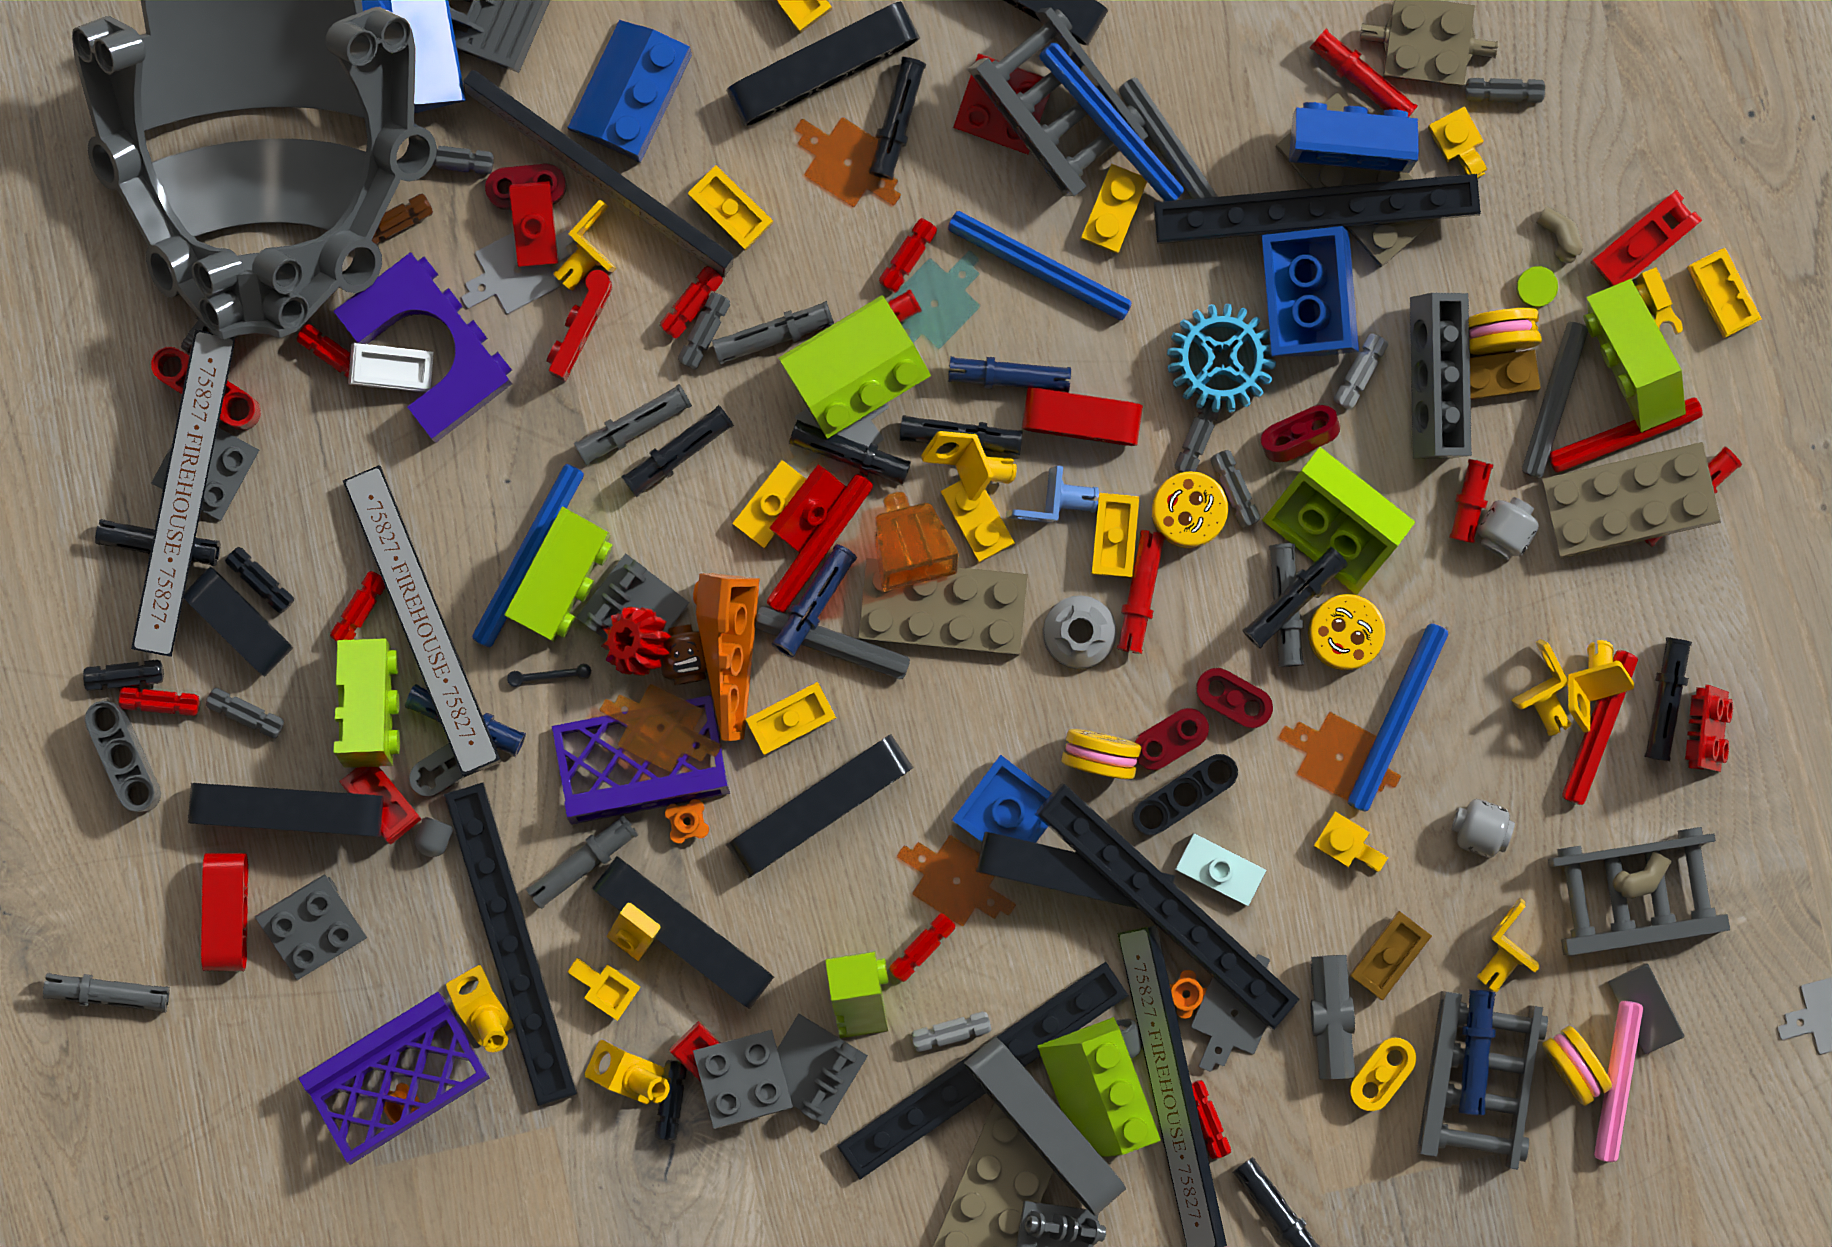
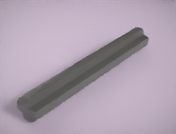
[1119,77,1218,199]
[1522,322,1588,478]
[755,606,910,680]

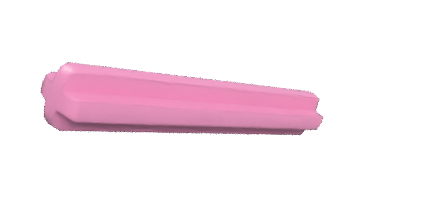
[1594,1001,1643,1162]

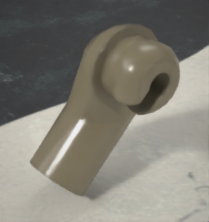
[1536,205,1583,263]
[1613,852,1671,899]

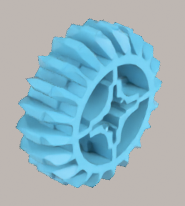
[1167,304,1276,413]

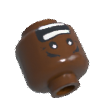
[660,624,707,685]

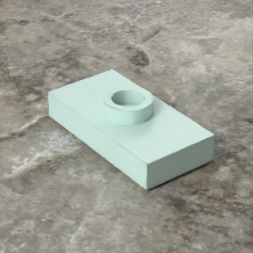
[1175,833,1266,906]

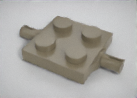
[1360,0,1498,87]

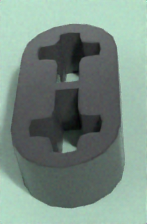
[409,743,465,796]

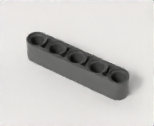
[964,1037,1126,1216]

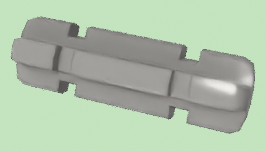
[1334,333,1388,410]
[912,1011,991,1052]

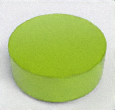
[1516,266,1558,307]

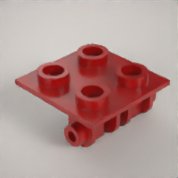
[953,53,1051,155]
[1685,684,1733,772]

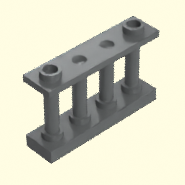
[968,7,1148,196]
[1548,827,1730,956]
[1417,991,1548,1170]

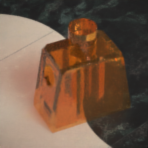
[874,492,959,592]

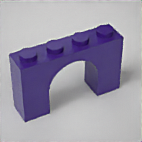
[334,252,513,442]

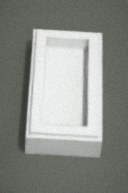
[348,343,434,393]

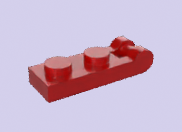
[1590,189,1702,287]
[546,270,612,382]

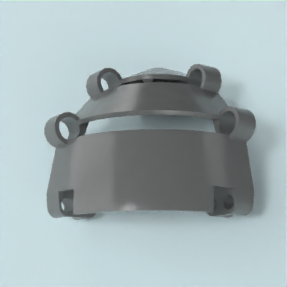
[72,0,437,340]

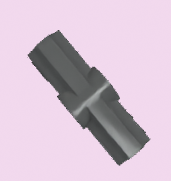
[1310,955,1355,1080]

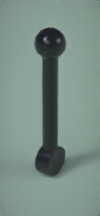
[507,663,592,687]

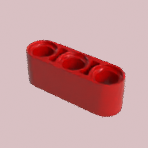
[151,347,261,430]
[1021,388,1143,446]
[201,853,249,972]

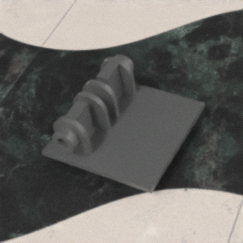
[151,428,259,521]
[576,553,690,641]
[255,874,367,980]
[777,1013,868,1126]
[693,1030,793,1129]
[1016,1201,1106,1247]

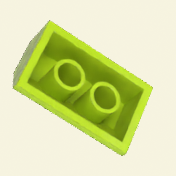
[778,295,931,439]
[1262,447,1415,595]
[505,506,613,642]
[1038,1017,1161,1157]

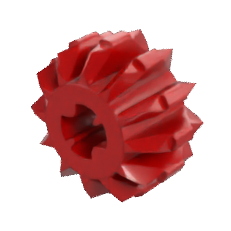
[601,606,672,676]

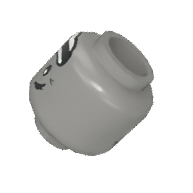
[1478,497,1539,560]
[1451,799,1515,858]

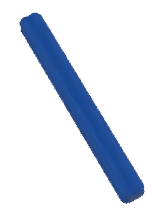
[1039,43,1184,201]
[948,211,1132,320]
[472,464,584,648]
[1348,623,1448,812]

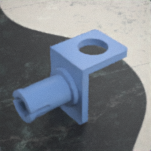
[1005,466,1099,523]

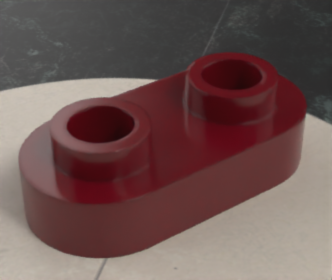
[485,163,567,210]
[1261,405,1340,463]
[1196,668,1273,729]
[1135,708,1209,770]

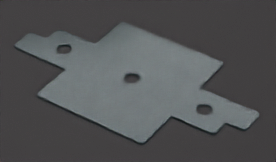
[889,251,980,349]

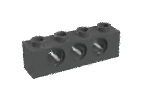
[1410,293,1472,459]

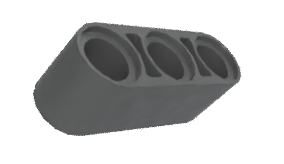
[85,701,161,812]

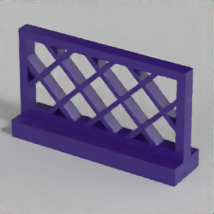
[552,695,730,825]
[299,992,490,1165]

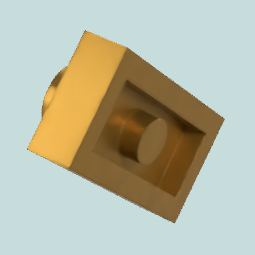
[1470,349,1541,400]
[1349,911,1432,1001]

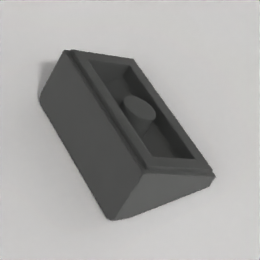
[1608,963,1685,1054]

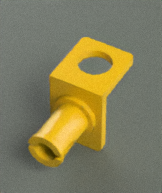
[553,200,617,291]
[921,431,1017,501]
[1511,639,1572,736]
[1568,640,1634,733]
[1477,898,1539,992]
[446,965,514,1053]
[585,1040,670,1104]

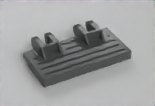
[450,0,550,73]

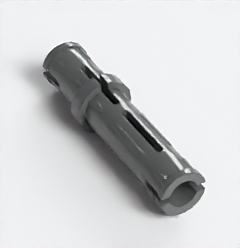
[712,301,834,365]
[574,384,692,466]
[1269,543,1304,667]
[526,815,639,909]
[43,973,170,1013]

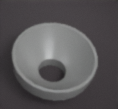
[1043,595,1117,669]

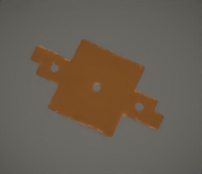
[795,117,901,207]
[600,684,722,772]
[1279,712,1401,801]
[897,835,1016,926]

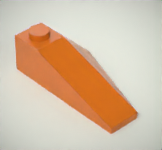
[693,573,760,741]

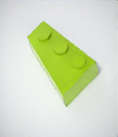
[1583,279,1686,432]
[334,638,400,768]
[825,951,889,1038]

